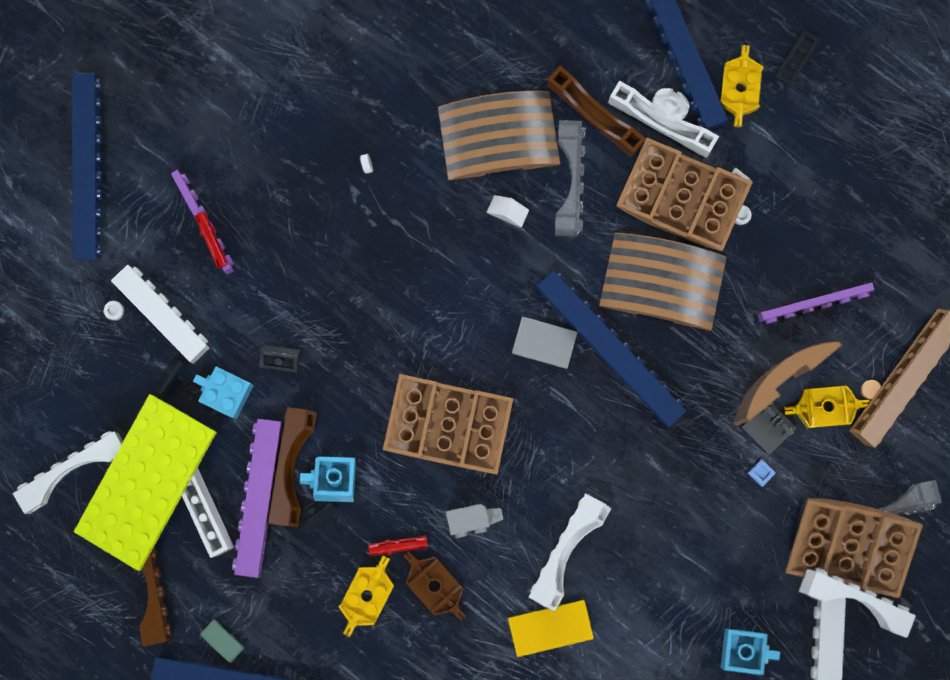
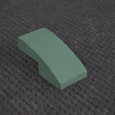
[200,619,244,663]

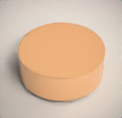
[861,380,881,400]

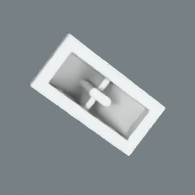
[487,195,529,227]

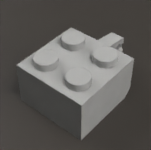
[446,504,503,538]

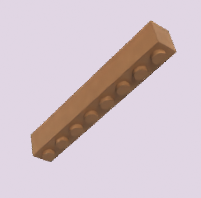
[849,309,950,448]

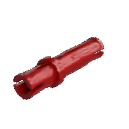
[194,212,229,269]
[368,535,428,556]

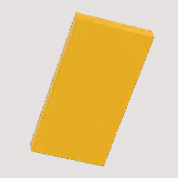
[508,600,594,657]

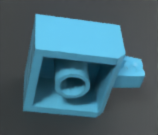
[193,367,254,420]
[300,457,356,502]
[721,628,780,675]

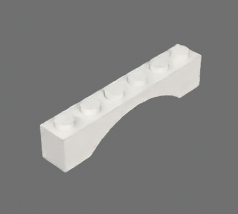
[608,81,719,158]
[13,431,123,514]
[529,494,611,612]
[799,568,915,638]

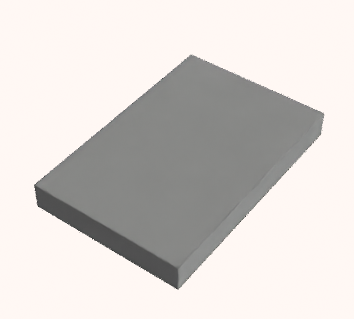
[512,317,577,369]

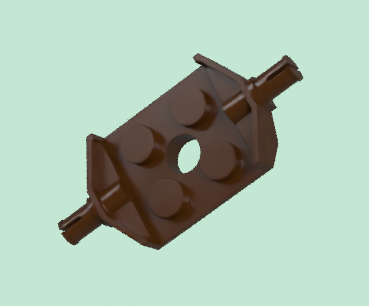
[403,551,467,621]

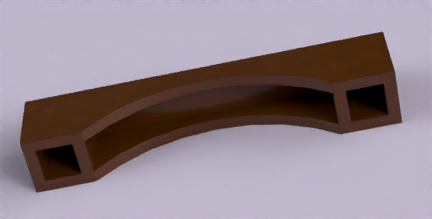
[547,66,646,158]
[268,407,317,528]
[139,547,172,646]

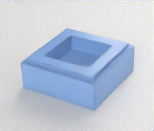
[748,459,776,487]

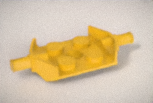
[721,45,763,127]
[784,386,870,429]
[339,556,394,637]

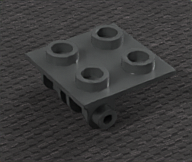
[742,403,796,455]

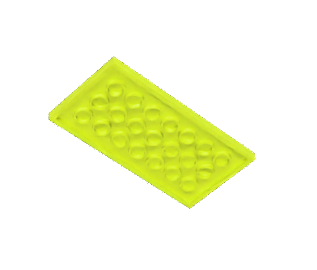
[74,394,217,571]

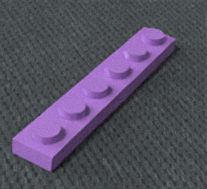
[171,170,234,275]
[758,283,874,324]

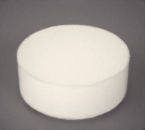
[360,154,373,174]
[735,205,751,225]
[104,301,124,321]

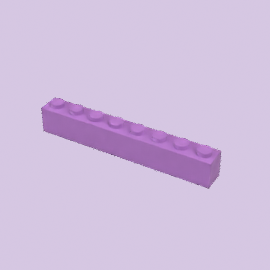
[232,419,283,578]

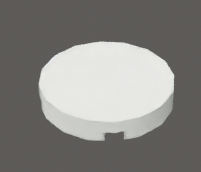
[652,88,690,121]

